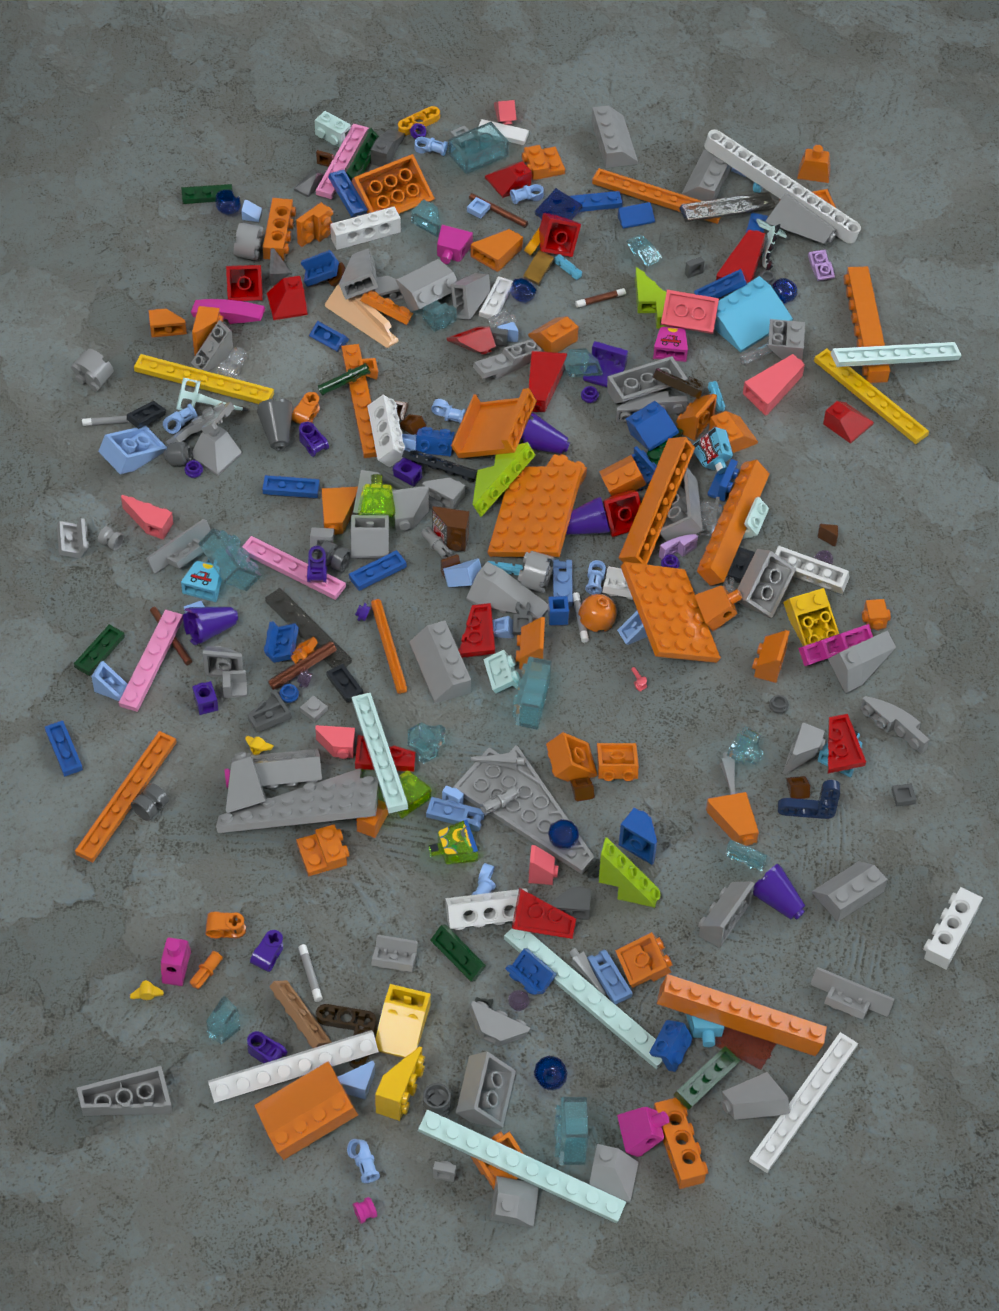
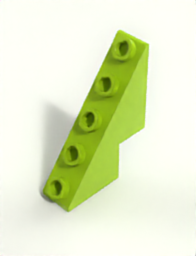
[635,267,668,329]
[472,442,535,517]
[599,837,660,908]

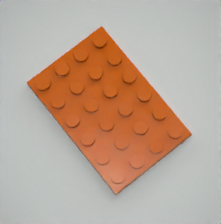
[488,466,583,557]
[621,562,721,663]

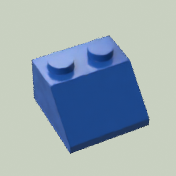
[626,401,679,451]
[618,808,657,865]

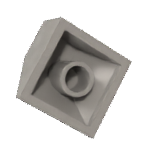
[192,425,242,476]
[391,486,429,531]
[203,646,243,677]
[782,723,826,774]
[589,1144,639,1203]
[490,1176,539,1228]

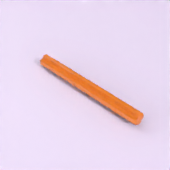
[371,599,407,694]

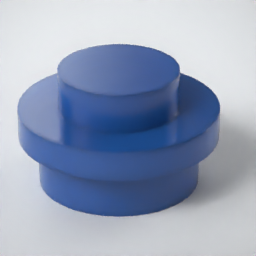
[279,684,299,703]

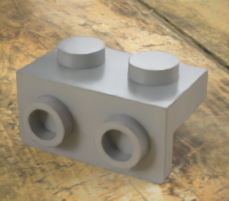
[57,518,89,559]
[371,935,418,972]

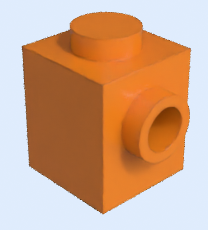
[862,599,891,630]

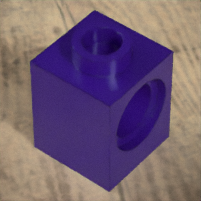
[392,458,422,487]
[192,681,218,715]

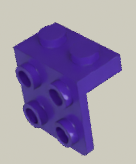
[583,341,628,387]

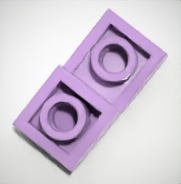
[808,250,835,281]

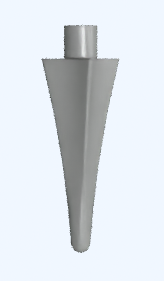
[471,751,525,770]
[720,752,735,795]
[569,948,606,996]

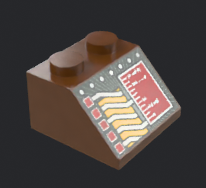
[432,506,470,552]

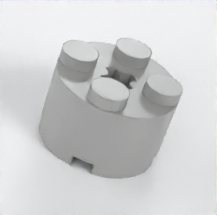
[233,223,264,261]
[71,349,114,392]
[518,551,554,593]

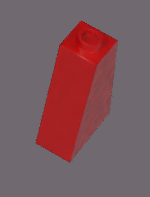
[716,230,765,283]
[529,351,567,412]

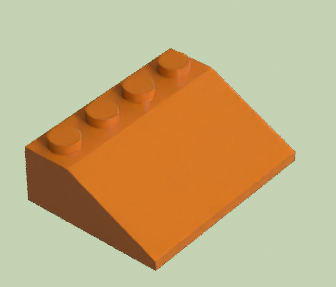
[351,154,435,214]
[254,1061,358,1160]

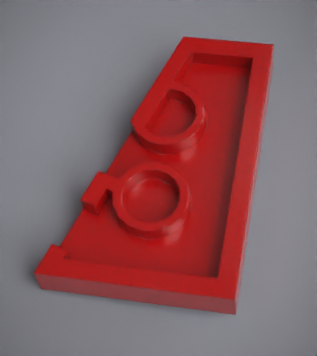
[458,603,496,658]
[828,714,866,774]
[355,735,415,772]
[512,888,576,939]

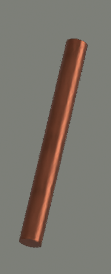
[469,193,528,228]
[150,607,192,665]

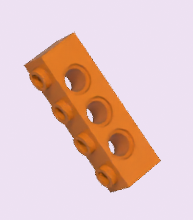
[263,198,296,261]
[653,1098,708,1189]

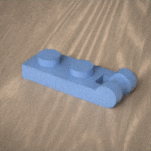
[553,560,573,606]
[426,797,485,832]
[587,949,633,1005]

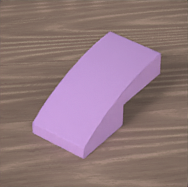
[659,534,698,559]

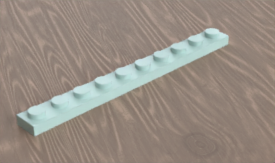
[504,929,663,1070]
[418,1110,626,1224]

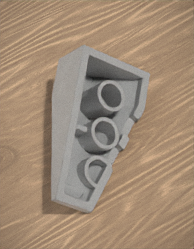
[466,562,548,620]
[828,631,896,693]

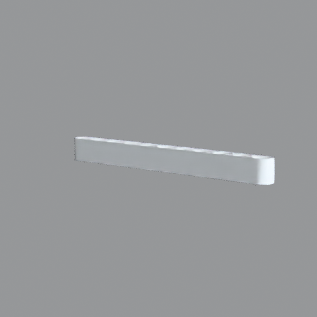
[704,130,861,244]

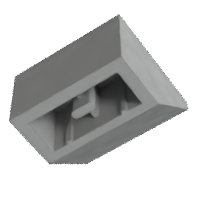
[768,319,805,360]
[351,515,389,558]

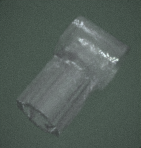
[217,347,247,379]

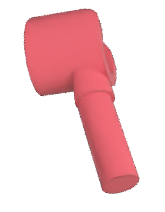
[631,667,647,691]

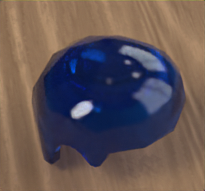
[215,190,241,215]
[510,278,537,303]
[771,278,798,304]
[548,819,579,850]
[534,1055,568,1091]

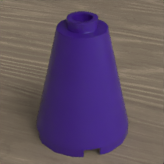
[519,413,570,454]
[566,497,610,535]
[183,607,238,645]
[753,864,805,920]

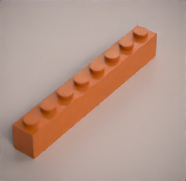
[844,266,890,383]
[618,437,695,565]
[697,459,770,586]
[657,974,827,1056]

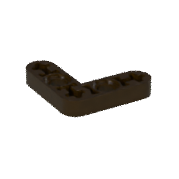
[652,368,703,399]
[316,1004,376,1069]

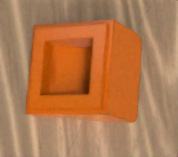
[358,358,378,379]

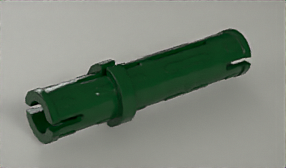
[318,363,371,396]

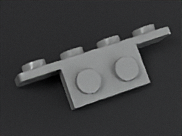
[146,519,212,573]
[811,967,894,1019]

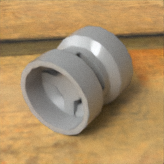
[98,526,124,551]

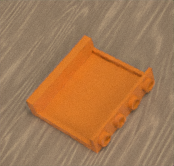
[451,388,536,458]

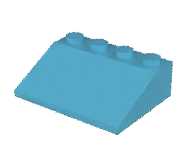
[714,276,793,353]

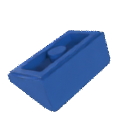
[618,202,655,229]
[309,321,349,352]

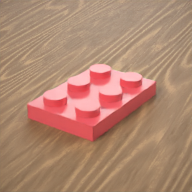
[661,290,719,334]

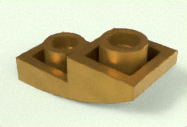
[523,250,554,285]

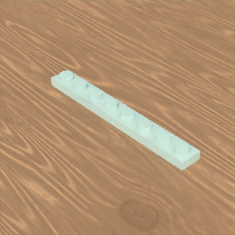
[831,342,961,367]
[352,693,408,813]

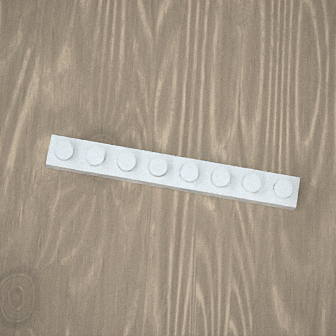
[208,1030,379,1103]
[749,1032,858,1173]

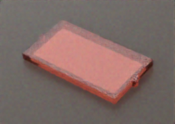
[715,1026,776,1070]

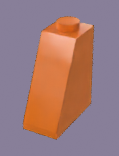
[471,229,523,272]
[322,487,358,535]
[706,792,759,846]

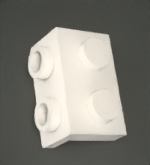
[602,566,633,600]

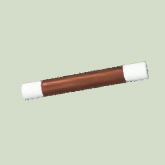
[575,288,626,308]

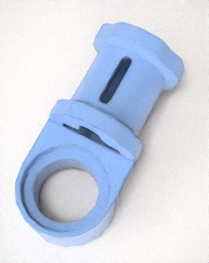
[414,137,448,156]
[510,184,544,204]
[431,399,467,424]
[163,404,198,434]
[585,560,606,595]
[472,863,496,895]
[347,1139,380,1183]

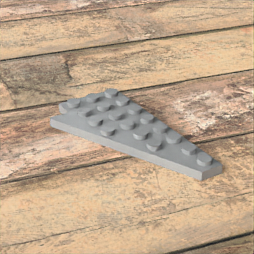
[453,745,594,874]
[216,769,380,833]

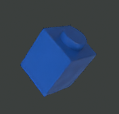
[548,596,569,625]

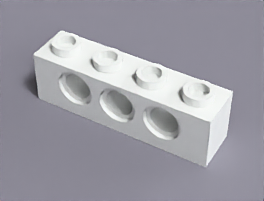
[330,206,401,250]
[367,395,405,467]
[775,546,849,595]
[923,887,983,970]
[445,888,528,930]

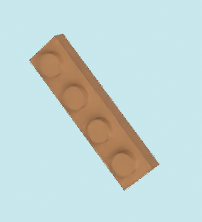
[269,980,332,1048]

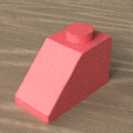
[494,100,516,125]
[315,725,355,759]
[528,845,558,885]

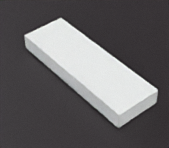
[477,119,529,145]
[479,276,514,321]

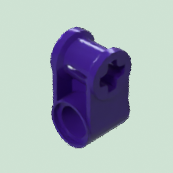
[299,422,329,457]
[307,546,327,583]
[250,930,284,972]
[247,1031,288,1064]

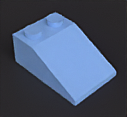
[98,425,167,474]

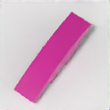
[191,299,265,324]
[798,624,873,666]

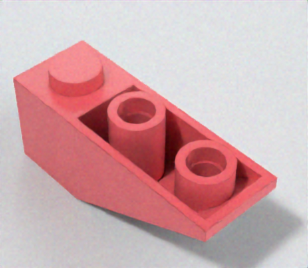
[121,495,173,540]

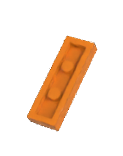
[360,290,413,325]

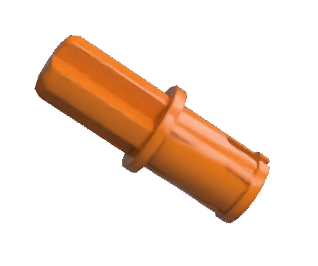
[190,951,223,989]

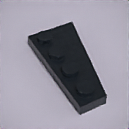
[402,449,478,481]

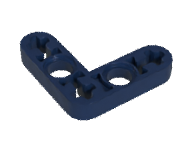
[778,780,840,819]

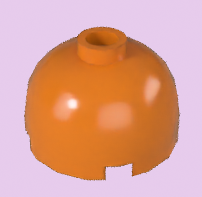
[578,594,617,632]

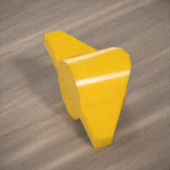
[245,736,274,755]
[130,980,164,1000]

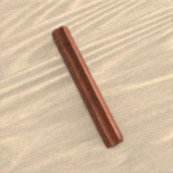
[268,641,336,690]

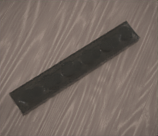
[679,192,776,222]
[265,588,352,669]

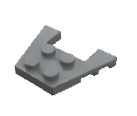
[166,402,235,444]

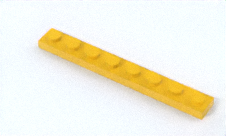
[814,348,929,444]
[134,354,274,404]

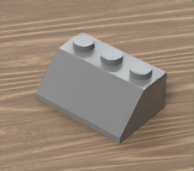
[396,259,457,312]
[738,549,796,618]
[812,861,888,922]
[698,881,755,948]
[456,1051,516,1128]

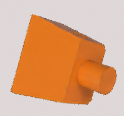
[797,145,831,183]
[694,586,743,631]

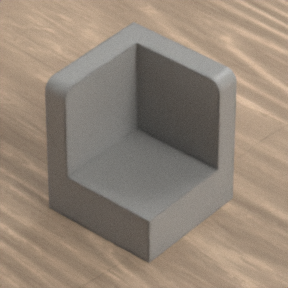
[310,527,334,553]
[222,670,247,698]

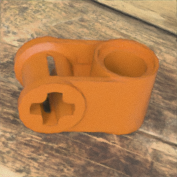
[292,392,320,424]
[205,912,246,938]

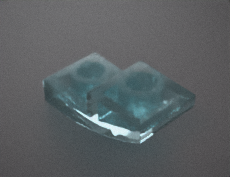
[626,235,662,266]

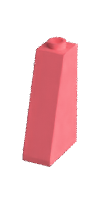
[743,354,805,416]

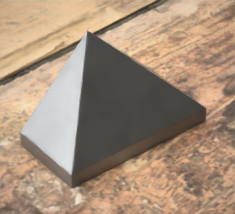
[294,169,325,197]
[270,248,291,286]

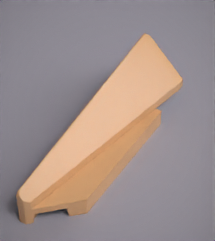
[325,285,399,348]

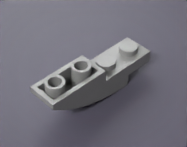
[473,339,542,379]
[616,391,687,422]
[860,696,930,754]

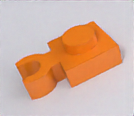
[291,637,318,664]

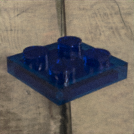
[535,188,582,220]

